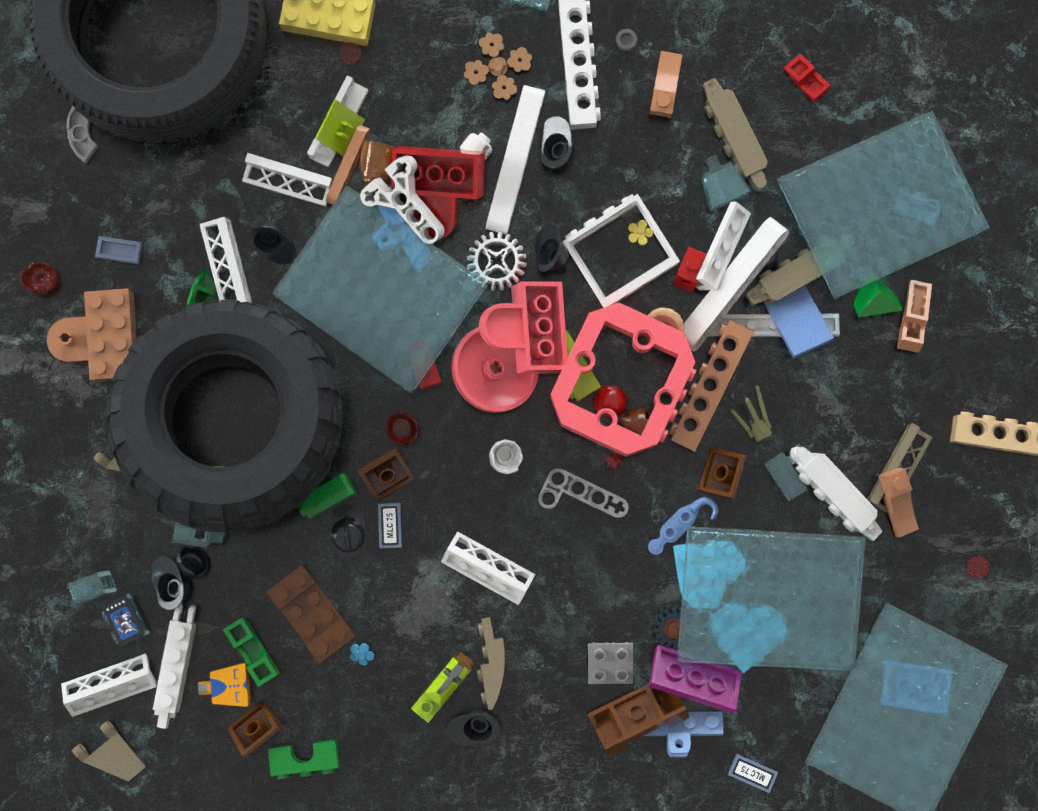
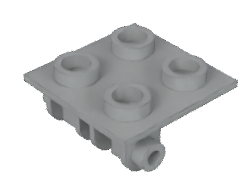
[588,642,633,684]

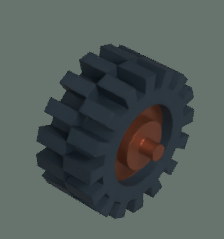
[653,605,695,649]

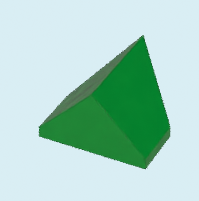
[186,268,230,306]
[853,269,902,317]

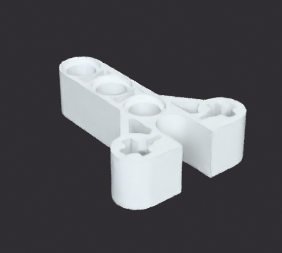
[360,156,445,244]

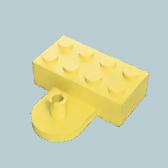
[279,0,376,46]

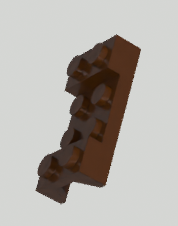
[266,565,356,664]
[588,684,690,757]

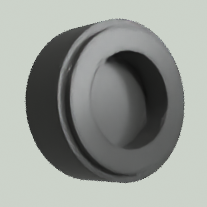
[615,29,638,52]

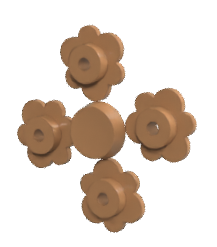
[464,32,532,100]

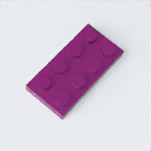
[648,644,742,714]

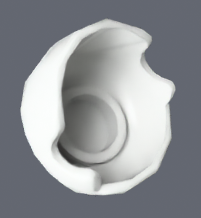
[489,439,523,474]

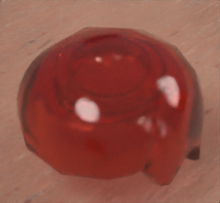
[20,262,57,295]
[385,412,419,445]

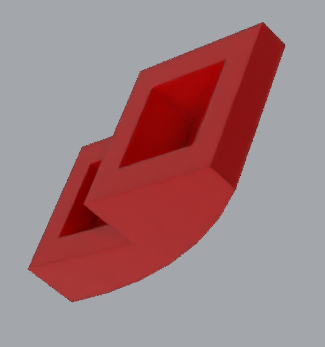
[784,54,831,103]

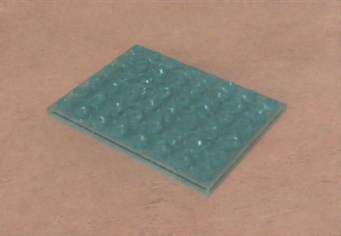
[777,111,990,299]
[272,185,488,393]
[677,526,866,671]
[805,603,1008,811]

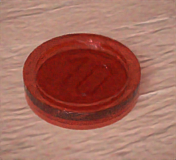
[339,42,361,65]
[966,556,989,578]

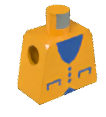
[198,663,252,707]

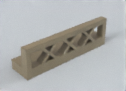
[867,423,932,514]

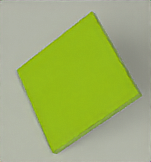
[315,99,365,157]

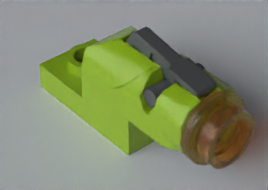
[411,652,474,723]

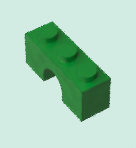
[223,617,281,687]
[268,739,340,779]

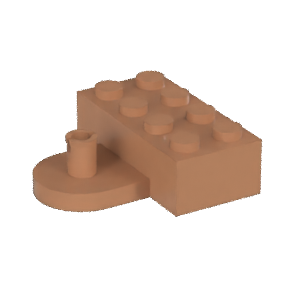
[47,288,137,382]

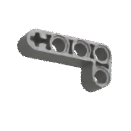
[538,468,629,518]

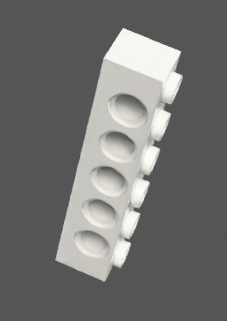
[558,0,601,130]

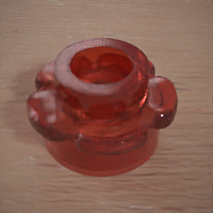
[604,452,624,472]

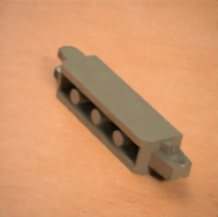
[703,78,768,192]
[745,235,855,306]

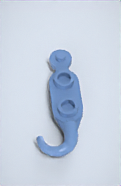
[648,497,718,555]

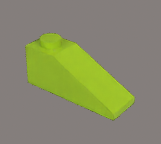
[566,330,601,402]

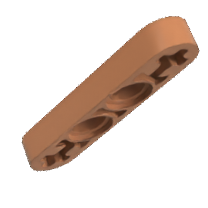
[326,125,370,206]

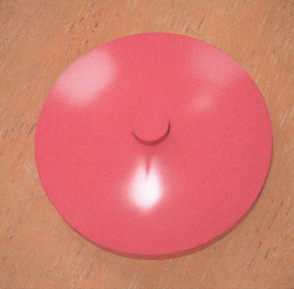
[451,327,539,413]

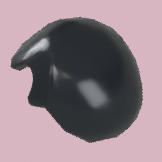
[175,545,208,579]

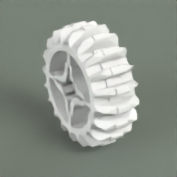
[467,232,526,291]

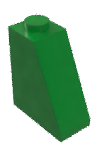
[298,473,358,519]

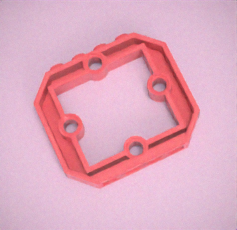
[550,303,697,457]

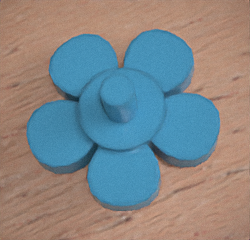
[350,643,374,665]

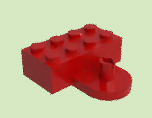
[392,146,485,239]

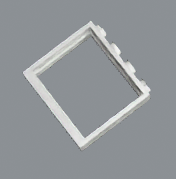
[563,194,680,308]

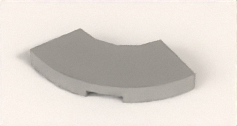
[66,106,99,164]

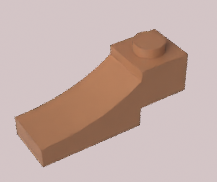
[649,51,682,118]
[897,280,932,353]
[879,468,919,538]

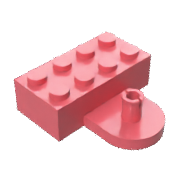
[479,282,567,374]

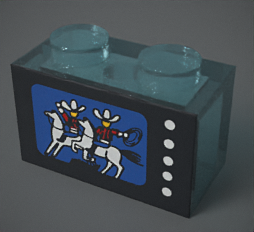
[102,594,149,647]

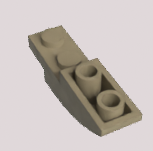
[477,617,505,710]

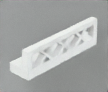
[307,76,369,168]
[242,153,333,207]
[696,202,751,290]
[200,217,252,304]
[441,532,535,605]
[61,654,157,717]

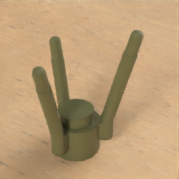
[731,385,772,442]

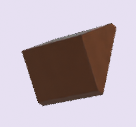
[358,448,415,501]
[698,448,746,500]
[227,700,284,758]

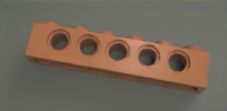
[668,320,754,452]

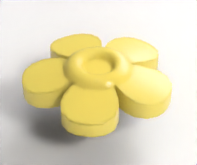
[628,220,653,245]

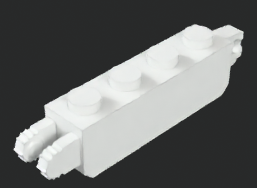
[790,446,882,541]
[153,603,196,729]

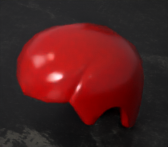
[593,385,628,418]

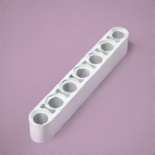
[485,85,545,235]
[684,217,789,352]

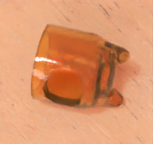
[359,141,396,182]

